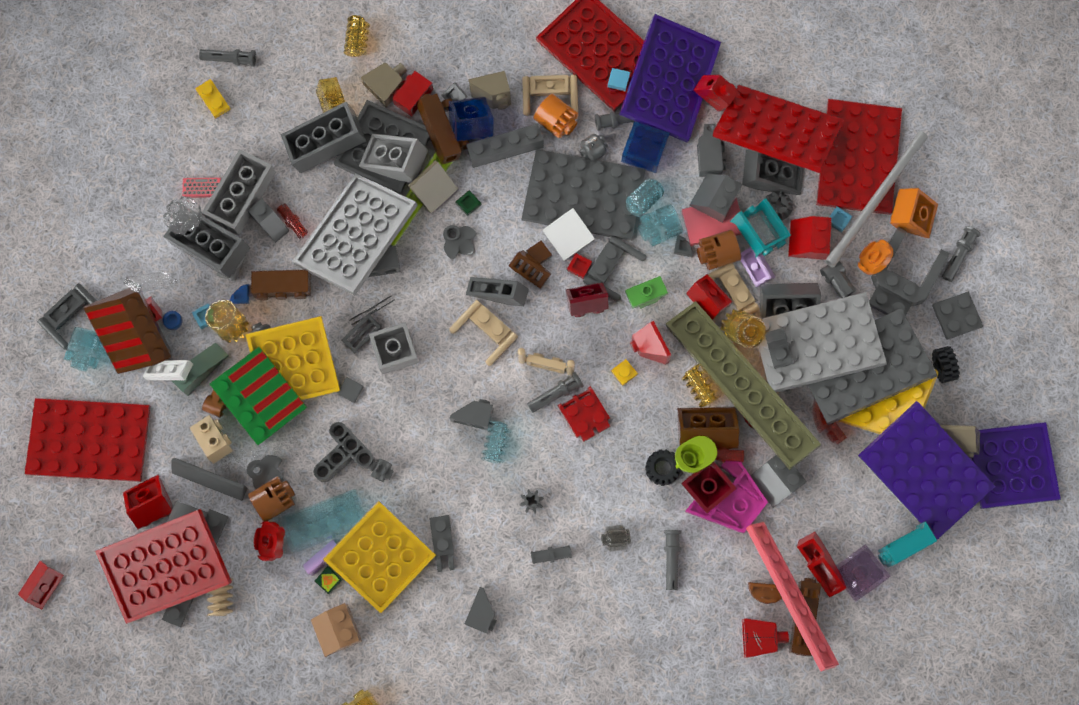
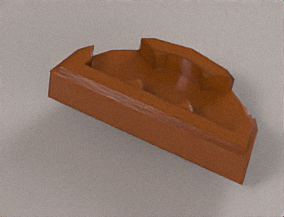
[748,582,782,604]

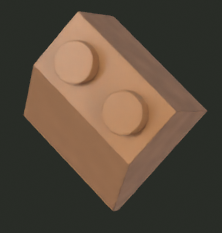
[311,603,362,657]

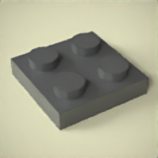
[932,291,983,340]

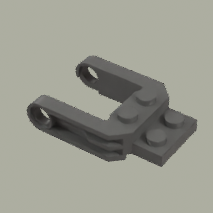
[869,227,950,316]

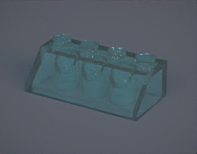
[282,489,365,553]

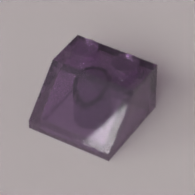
[836,544,891,602]

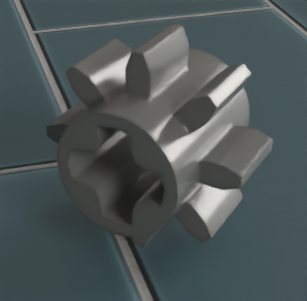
[369,458,394,482]
[520,489,544,514]

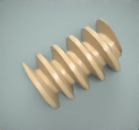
[207,577,233,616]

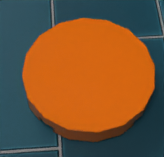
[858,239,893,275]

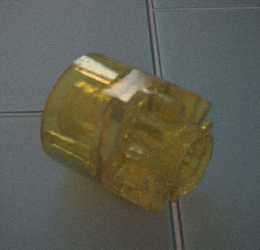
[205,299,249,343]
[721,309,766,348]

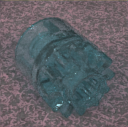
[638,204,683,247]
[64,327,104,372]

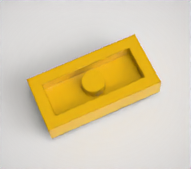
[195,79,231,119]

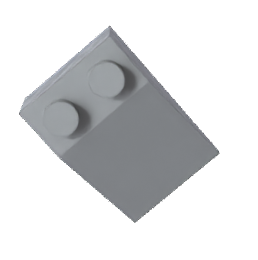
[359,134,428,182]

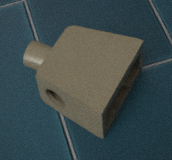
[361,63,407,108]

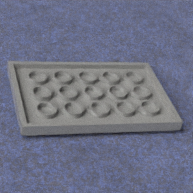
[292,173,418,296]
[752,292,887,392]

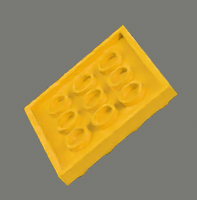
[245,316,340,400]
[838,370,938,434]
[323,501,436,613]

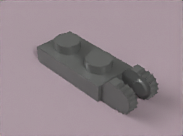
[430,515,455,572]

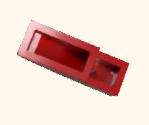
[797,532,847,598]

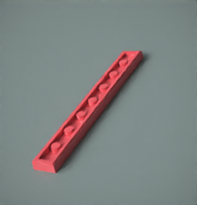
[746,522,839,672]

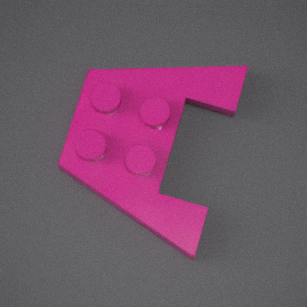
[685,451,768,534]

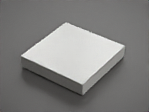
[543,208,595,261]

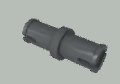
[531,545,572,564]

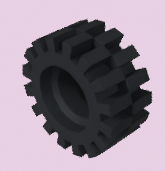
[932,346,960,383]
[645,449,681,486]

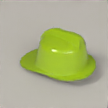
[675,436,717,473]

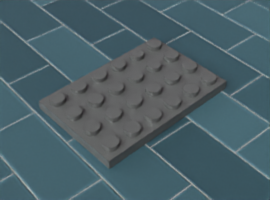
[521,149,646,241]
[808,309,937,425]

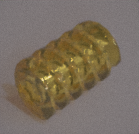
[343,15,370,57]
[682,363,721,407]

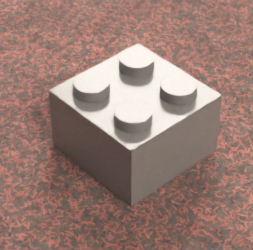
[369,322,419,374]

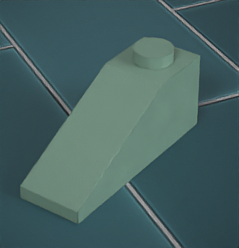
[171,342,229,396]

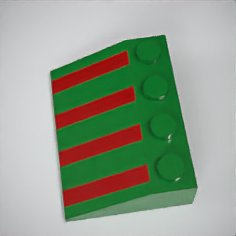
[209,346,307,445]

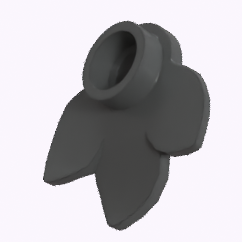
[443,225,477,260]
[246,455,284,489]

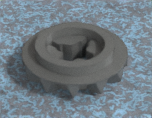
[766,191,793,220]

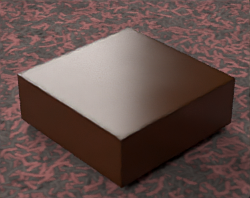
[526,240,552,264]

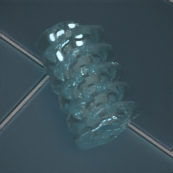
[625,179,664,217]
[480,421,512,464]

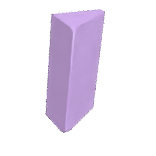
[741,247,775,287]
[303,540,337,576]

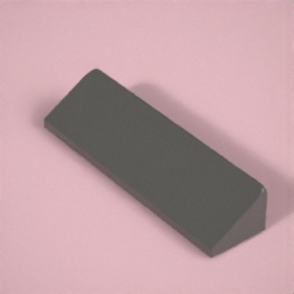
[171,458,248,501]

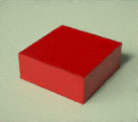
[567,253,592,279]

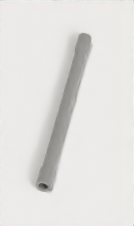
[825,131,928,267]

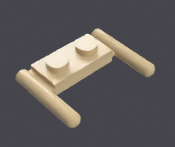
[522,75,578,116]
[698,263,760,329]
[449,300,518,366]
[518,348,575,376]

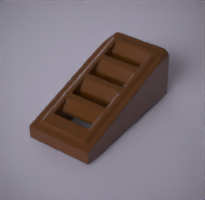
[508,250,551,289]

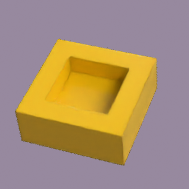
[611,359,638,386]

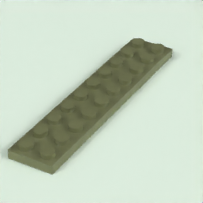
[666,301,821,470]

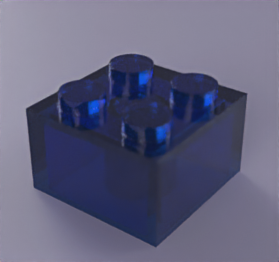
[449,97,494,141]
[621,121,670,173]

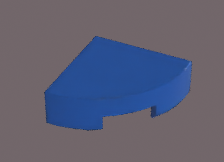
[230,284,250,304]

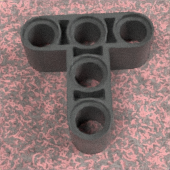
[313,422,375,482]

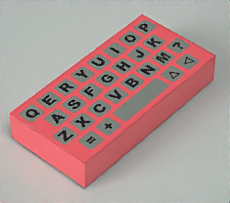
[182,178,221,198]

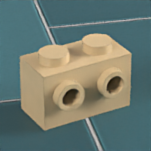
[190,415,233,464]

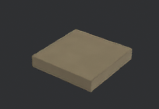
[408,161,458,214]

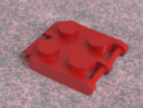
[557,386,610,442]

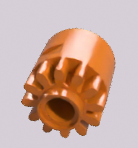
[534,94,578,138]

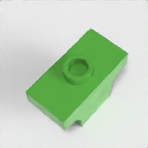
[625,276,668,309]

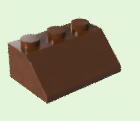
[677,407,739,449]

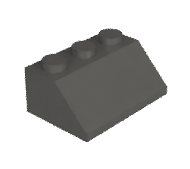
[759,283,821,319]

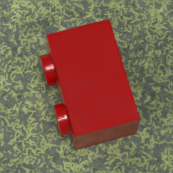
[392,71,434,117]

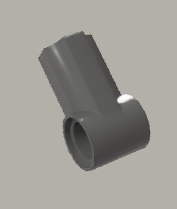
[820,261,856,299]

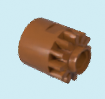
[697,230,741,270]
[248,476,295,521]

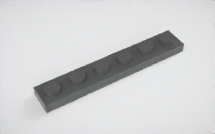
[162,509,229,627]

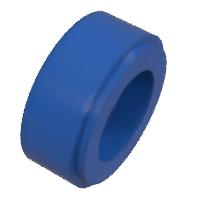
[162,311,183,330]

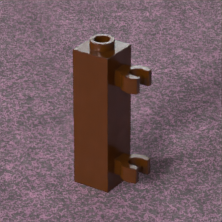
[417,94,470,165]
[789,578,821,657]

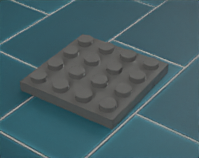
[333,100,430,195]

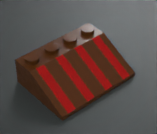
[83,284,172,374]

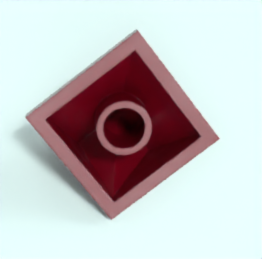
[681,461,737,514]

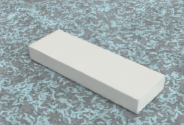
[143,360,193,380]

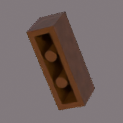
[251,270,311,301]

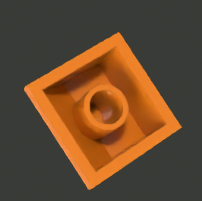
[890,188,938,238]

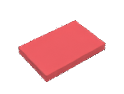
[681,198,742,246]

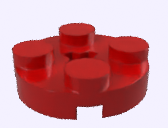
[254,521,285,561]

